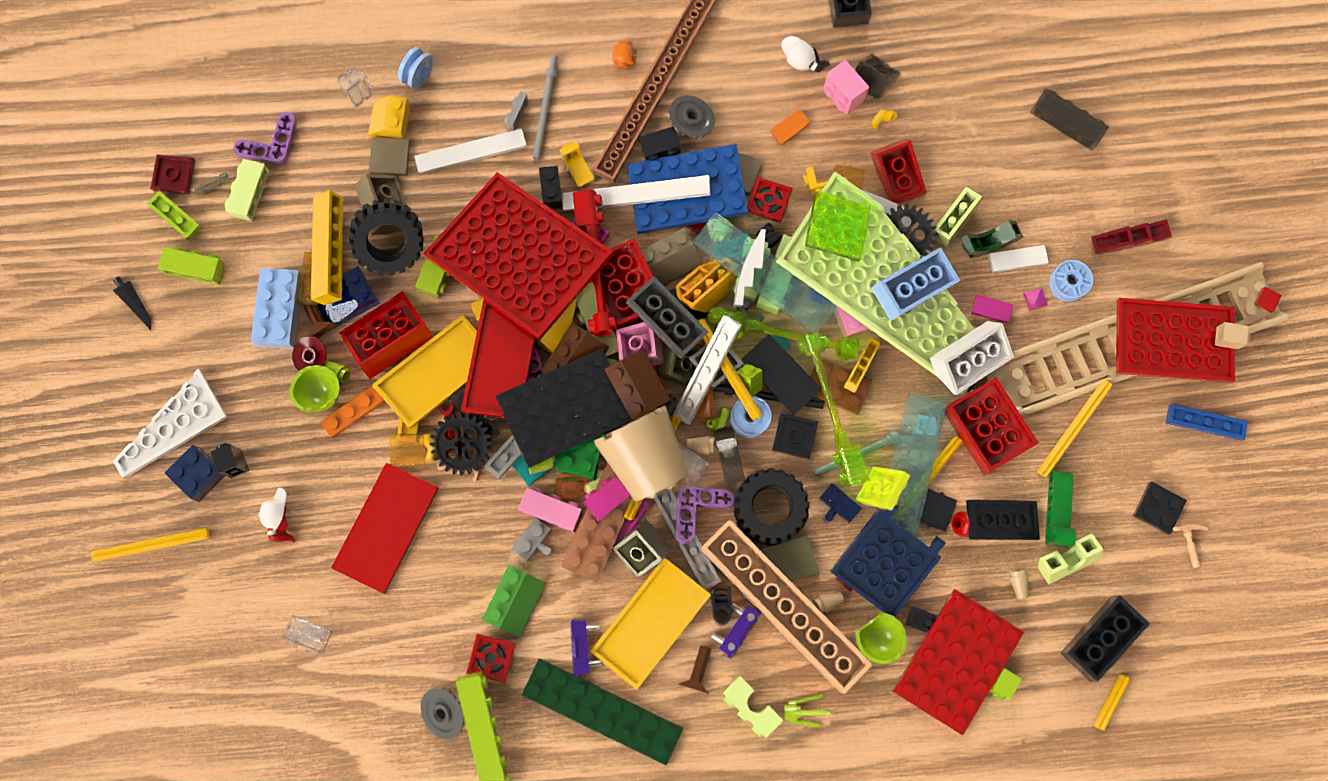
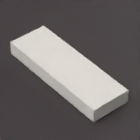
[988,245,1049,273]

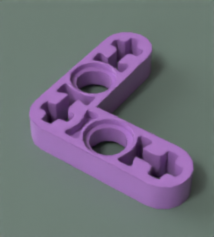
[233,112,297,165]
[675,486,734,544]

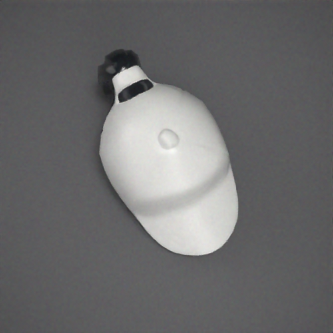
[782,36,830,73]

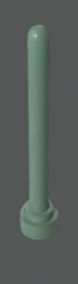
[814,429,902,476]

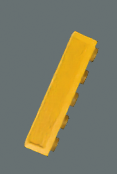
[844,337,881,393]

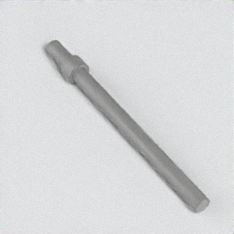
[533,55,558,160]

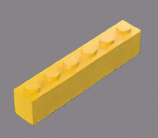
[311,190,343,305]

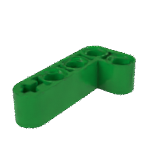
[1045,470,1076,548]

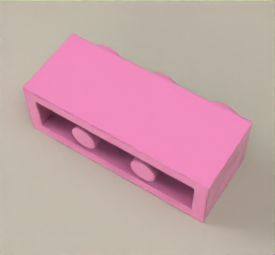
[518,487,583,533]

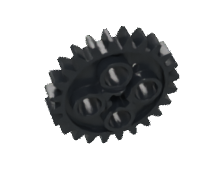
[886,204,938,259]
[429,412,494,476]

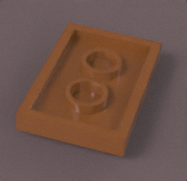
[811,358,872,415]

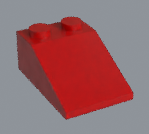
[870,139,927,204]

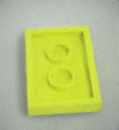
[855,467,910,510]

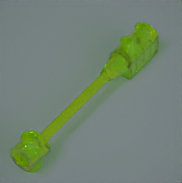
[706,306,859,360]
[798,333,870,487]

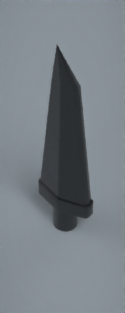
[113,277,151,331]

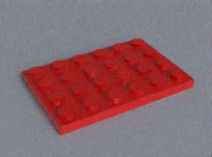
[1116,298,1235,383]
[893,589,1024,736]

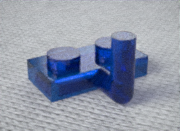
[819,483,862,523]

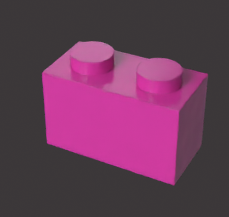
[583,476,630,522]

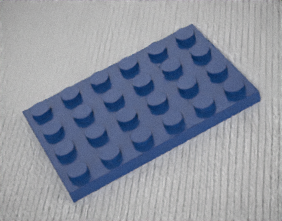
[627,144,748,235]

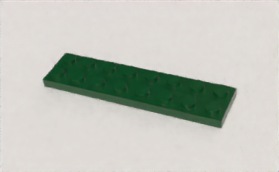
[521,658,683,766]

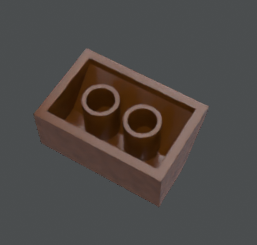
[541,323,609,374]
[604,348,671,421]

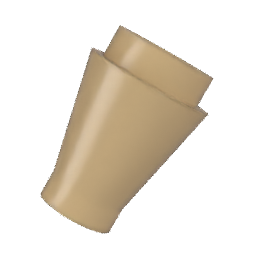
[687,435,715,455]
[1008,569,1029,599]
[813,591,844,614]

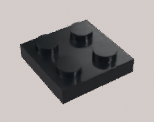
[772,413,818,460]
[1133,481,1187,535]

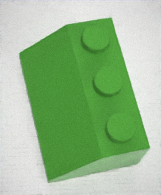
[482,565,546,637]

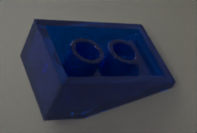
[314,266,380,330]

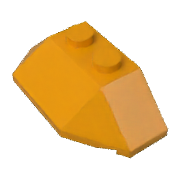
[676,257,741,313]

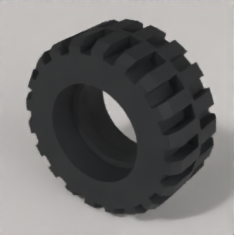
[349,199,424,276]
[733,468,810,545]

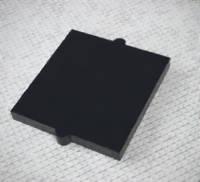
[914,488,957,532]

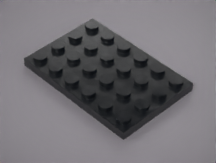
[495,349,632,468]

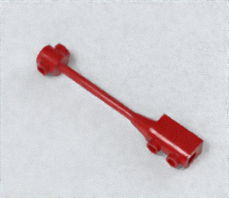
[572,189,618,337]

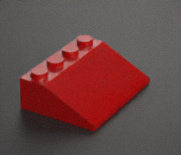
[592,238,653,332]
[339,291,434,379]
[943,377,1039,475]

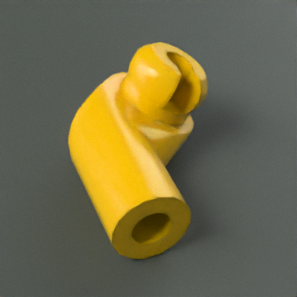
[870,110,897,129]
[420,433,437,462]

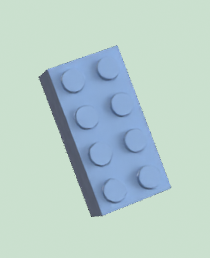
[871,248,960,321]
[251,268,304,349]

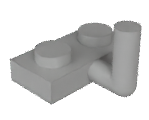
[512,518,552,561]

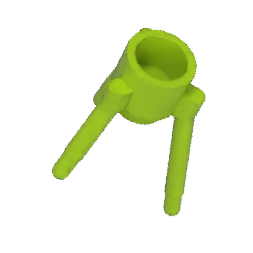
[784,694,831,728]

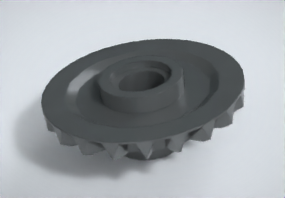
[668,95,715,139]
[420,687,465,739]

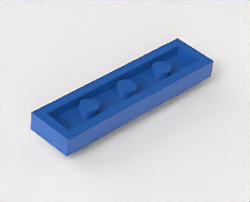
[1166,404,1248,441]

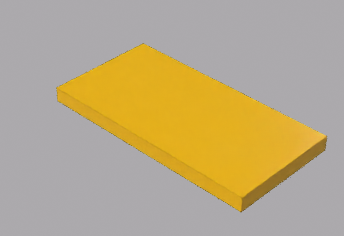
[372,315,477,429]
[590,558,711,690]

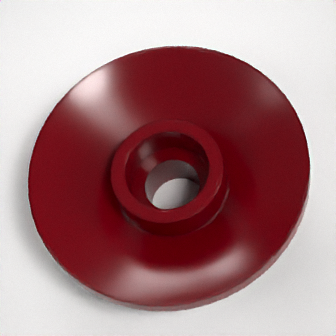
[292,336,327,371]

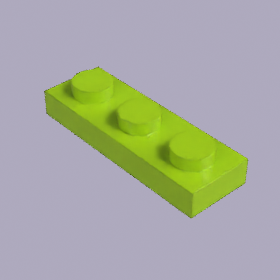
[146,191,202,241]

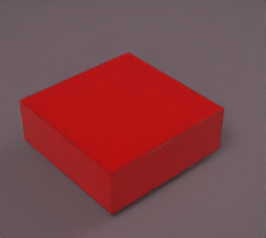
[1254,286,1282,313]

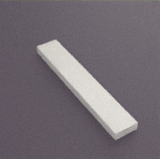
[415,129,527,175]
[673,315,742,425]

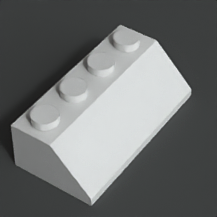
[930,321,1014,395]

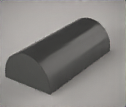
[626,277,708,359]

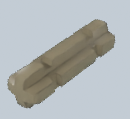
[193,172,230,195]

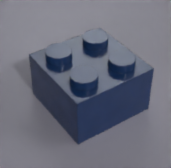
[164,445,225,502]

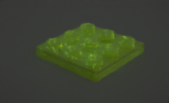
[805,190,871,262]

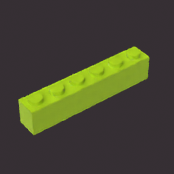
[455,671,512,781]

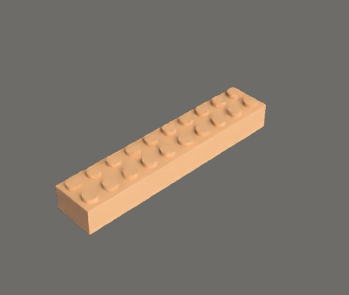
[700,520,872,694]

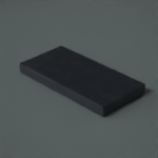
[741,334,822,416]
[966,500,1040,540]

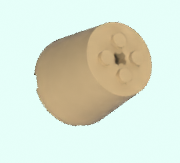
[594,406,688,501]

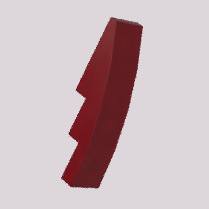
[1091,219,1172,255]

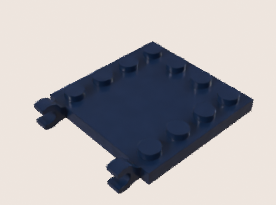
[830,505,946,617]

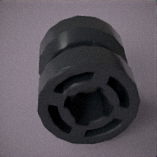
[756,223,782,248]

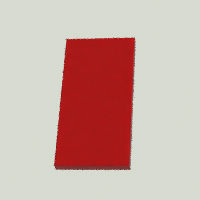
[461,300,536,418]
[331,463,439,594]

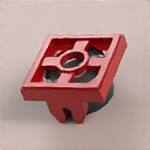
[747,177,793,224]
[466,634,516,683]

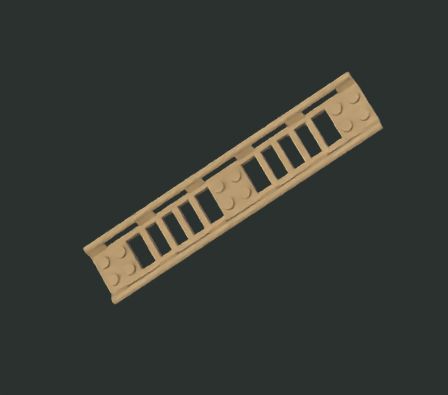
[985,262,1289,417]

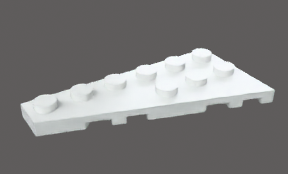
[113,369,228,478]

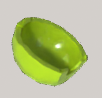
[289,365,340,413]
[856,613,907,665]

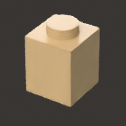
[1215,322,1250,349]

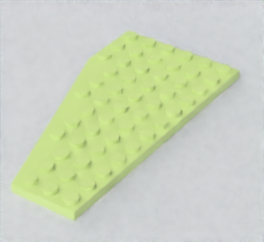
[776,172,975,394]

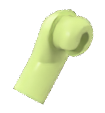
[582,470,603,493]

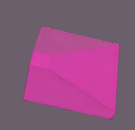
[1023,288,1048,311]

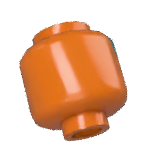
[612,41,637,69]

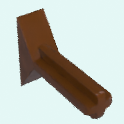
[301,296,337,338]
[678,645,711,694]

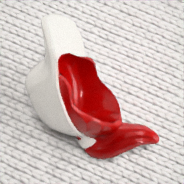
[259,488,295,543]

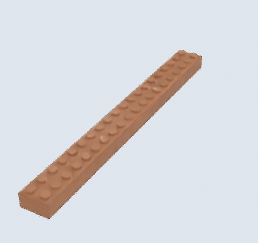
[593,0,717,183]

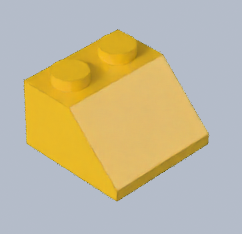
[368,96,411,139]

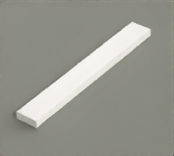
[563,175,711,213]

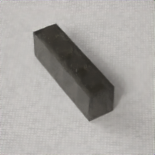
[1029,88,1109,151]

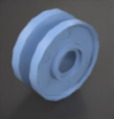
[398,47,434,90]
[1049,260,1093,302]
[730,396,772,438]

